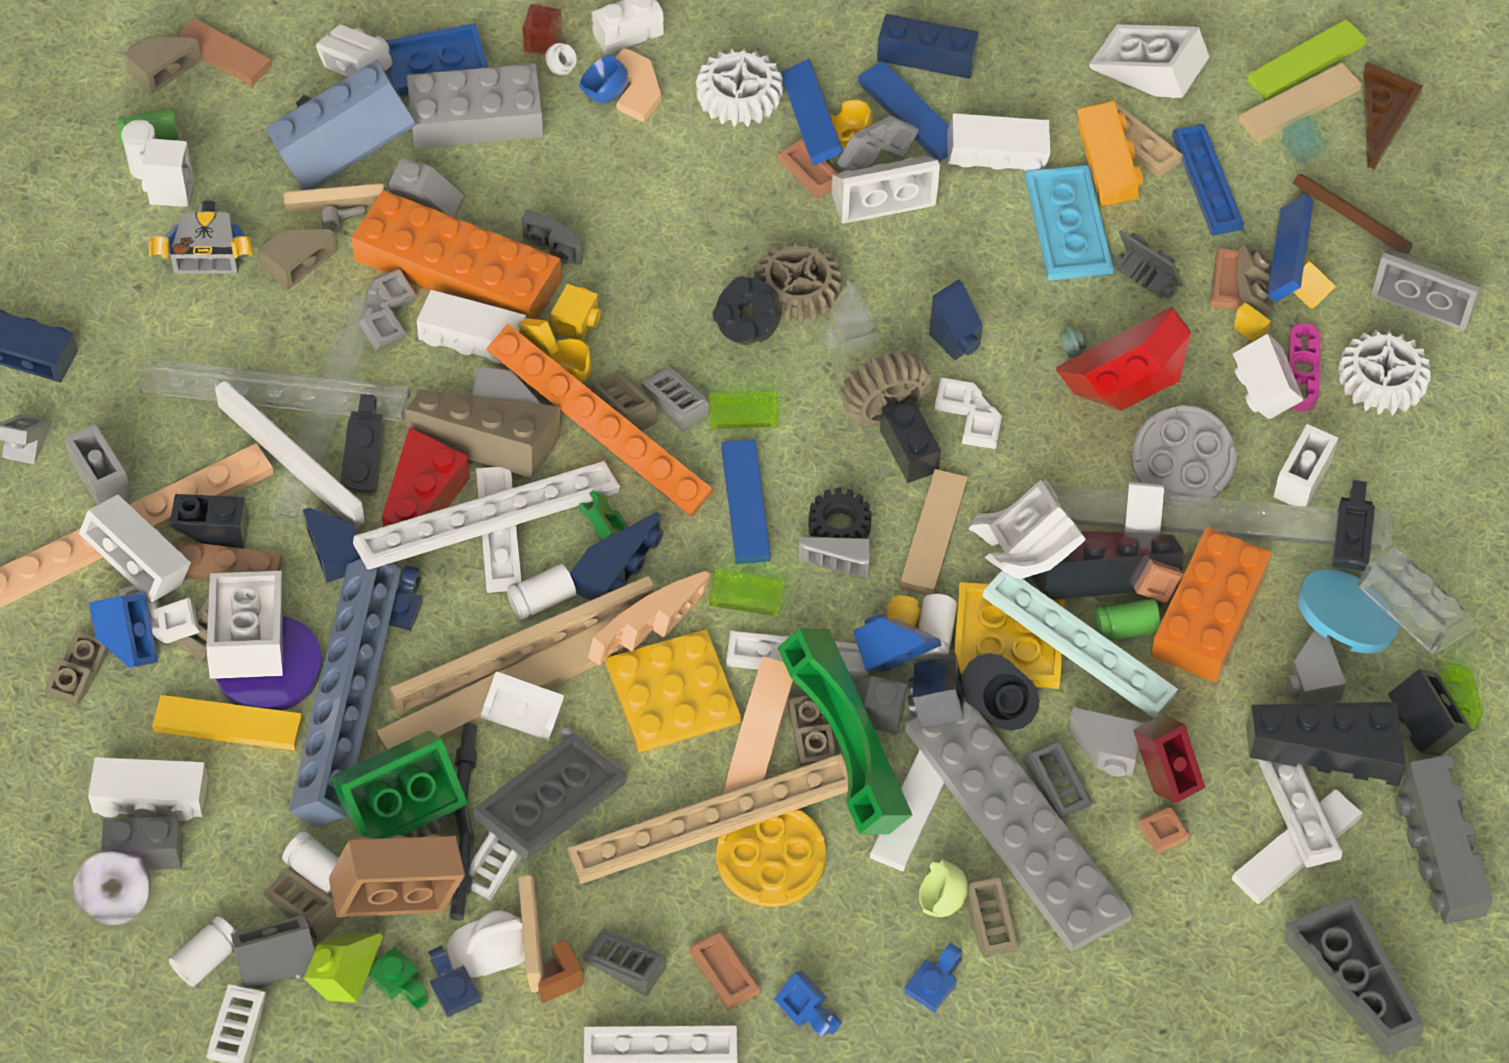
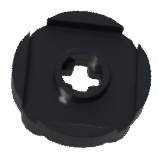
[713,276,781,345]

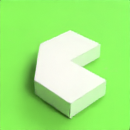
[934,377,1002,449]
[119,585,200,644]

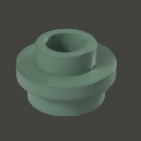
[1059,325,1086,358]

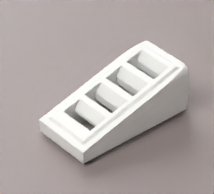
[470,832,522,902]
[206,984,266,1063]

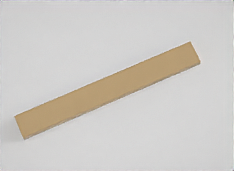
[390,576,654,715]
[376,612,647,751]
[567,753,848,884]

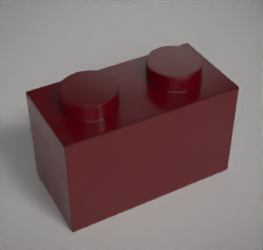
[1133,714,1206,804]

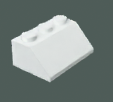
[831,156,940,224]

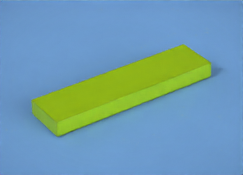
[1247,19,1367,100]

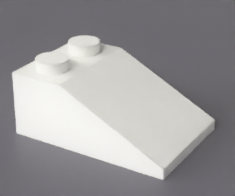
[1089,24,1209,98]
[207,571,283,678]

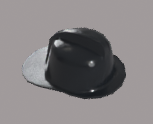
[962,653,1040,731]

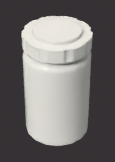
[122,120,156,179]
[507,564,576,620]
[917,594,958,661]
[282,832,339,898]
[169,916,237,987]

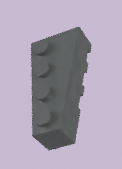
[1395,754,1493,924]
[1285,896,1423,1055]

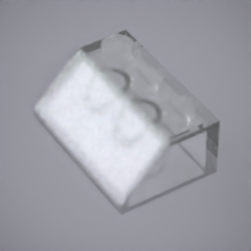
[1357,545,1479,655]

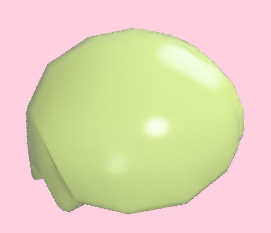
[919,859,968,918]

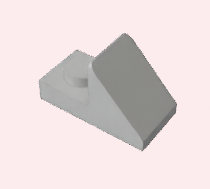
[0,414,52,464]

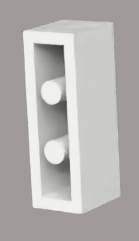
[947,113,1050,171]
[417,290,526,364]
[79,494,191,602]
[88,757,208,821]

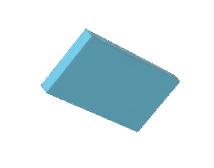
[1024,165,1114,281]

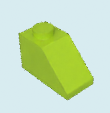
[304,932,383,1002]

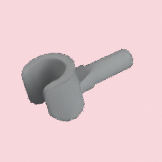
[321,205,365,231]

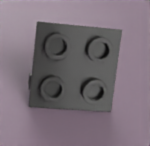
[1114,230,1183,299]

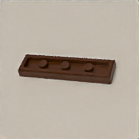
[1292,173,1414,254]

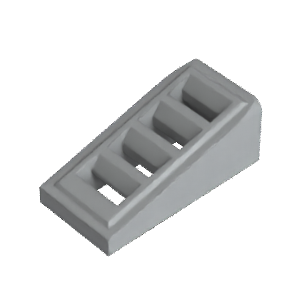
[642,366,709,431]
[798,537,870,578]

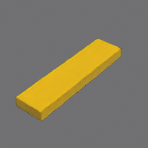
[152,695,303,751]

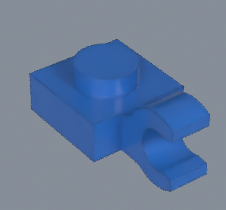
[904,942,963,1013]
[773,971,842,1037]

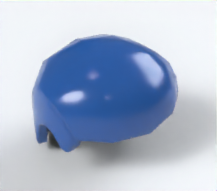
[579,55,628,103]

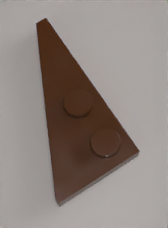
[1363,62,1423,170]

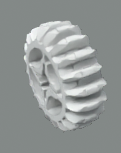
[696,48,783,128]
[1338,329,1431,416]

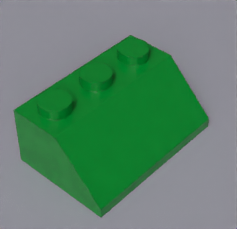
[330,730,468,839]

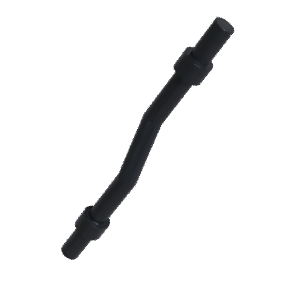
[449,723,478,921]

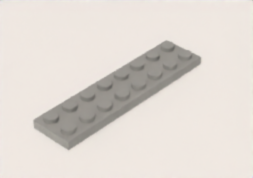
[905,695,1133,952]

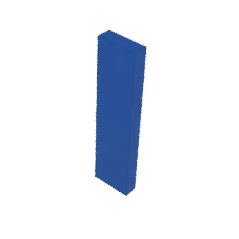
[780,59,843,166]
[858,61,949,162]
[1172,124,1244,236]
[1267,194,1313,302]
[721,440,770,564]

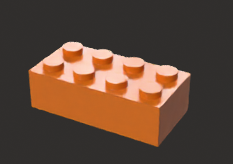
[1151,527,1272,683]

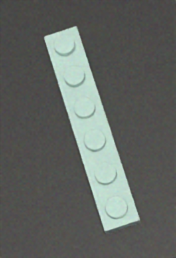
[982,570,1178,719]

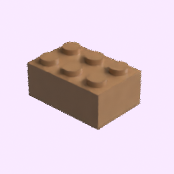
[329,834,465,917]

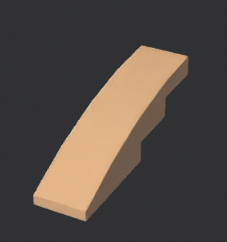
[588,571,710,666]
[723,657,794,794]

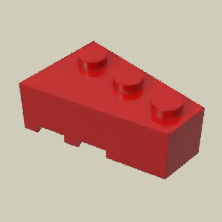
[382,427,470,527]

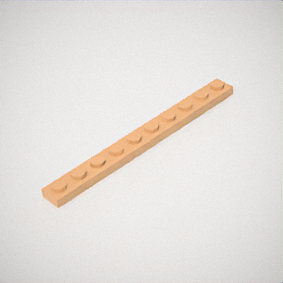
[0,443,274,607]

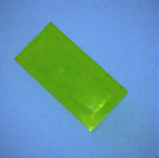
[709,391,778,429]
[709,569,785,616]

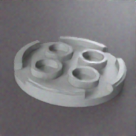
[1132,405,1237,506]

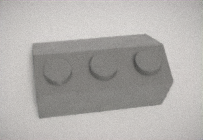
[1371,249,1484,331]

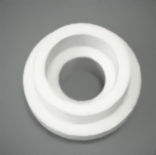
[546,43,577,76]

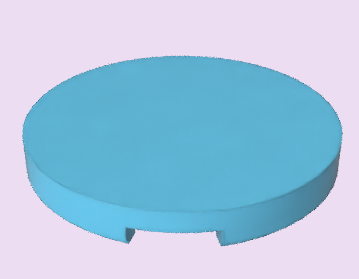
[1297,569,1399,654]

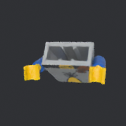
[149,200,253,273]

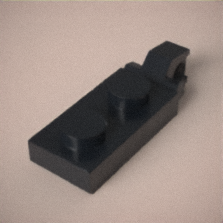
[340,394,384,492]
[1332,480,1375,572]

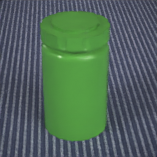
[117,108,179,149]
[1093,598,1161,641]

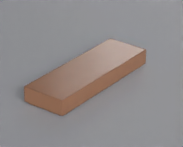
[177,18,272,86]

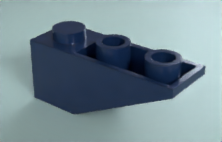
[570,512,663,601]

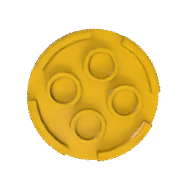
[716,809,826,906]

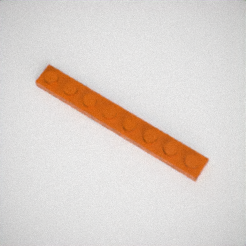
[486,323,714,517]

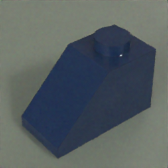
[929,279,983,360]
[303,507,361,583]

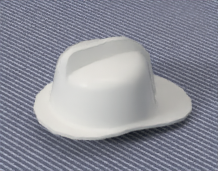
[446,910,525,978]

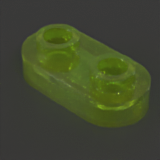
[1439,664,1483,731]

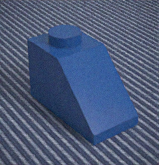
[89,592,158,668]
[853,614,942,672]

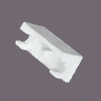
[480,671,564,741]

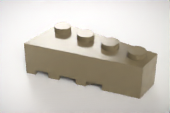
[406,390,560,478]

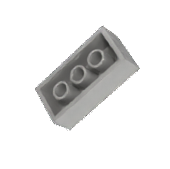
[407,63,543,149]

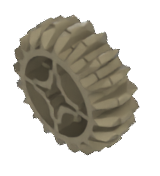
[754,240,843,325]
[840,350,932,428]

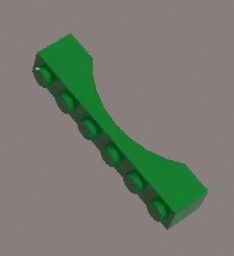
[777,628,913,834]

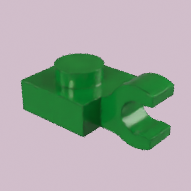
[579,490,628,541]
[368,946,429,1011]

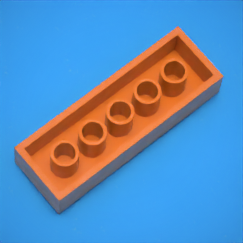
[351,190,562,320]

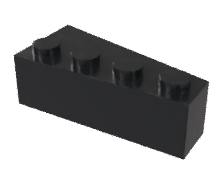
[1031,531,1184,600]
[1246,702,1406,787]

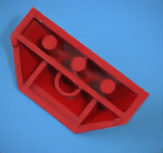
[1056,306,1191,411]

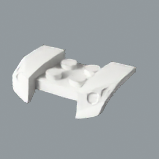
[968,480,1086,579]

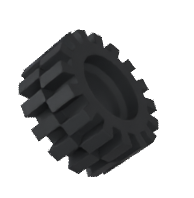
[808,488,872,539]

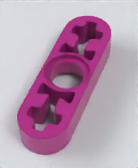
[1288,323,1321,411]

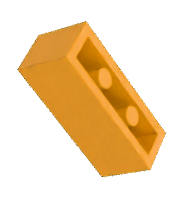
[1077,101,1143,207]

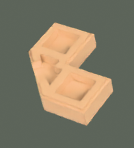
[615,47,661,122]

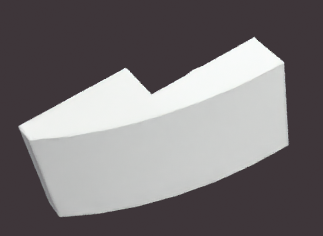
[1124,482,1164,534]

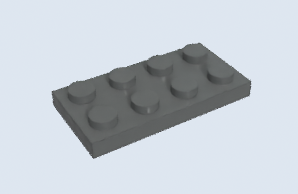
[473,733,627,860]

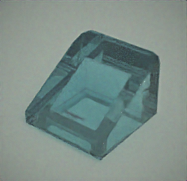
[1281,117,1326,165]

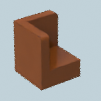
[536,940,583,1004]

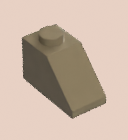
[124,36,202,94]
[258,229,337,290]

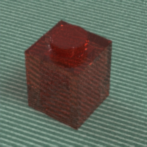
[522,4,562,55]

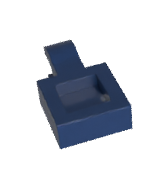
[389,565,423,631]
[428,945,481,1018]

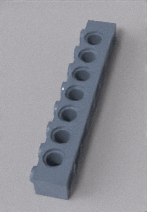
[289,559,401,826]

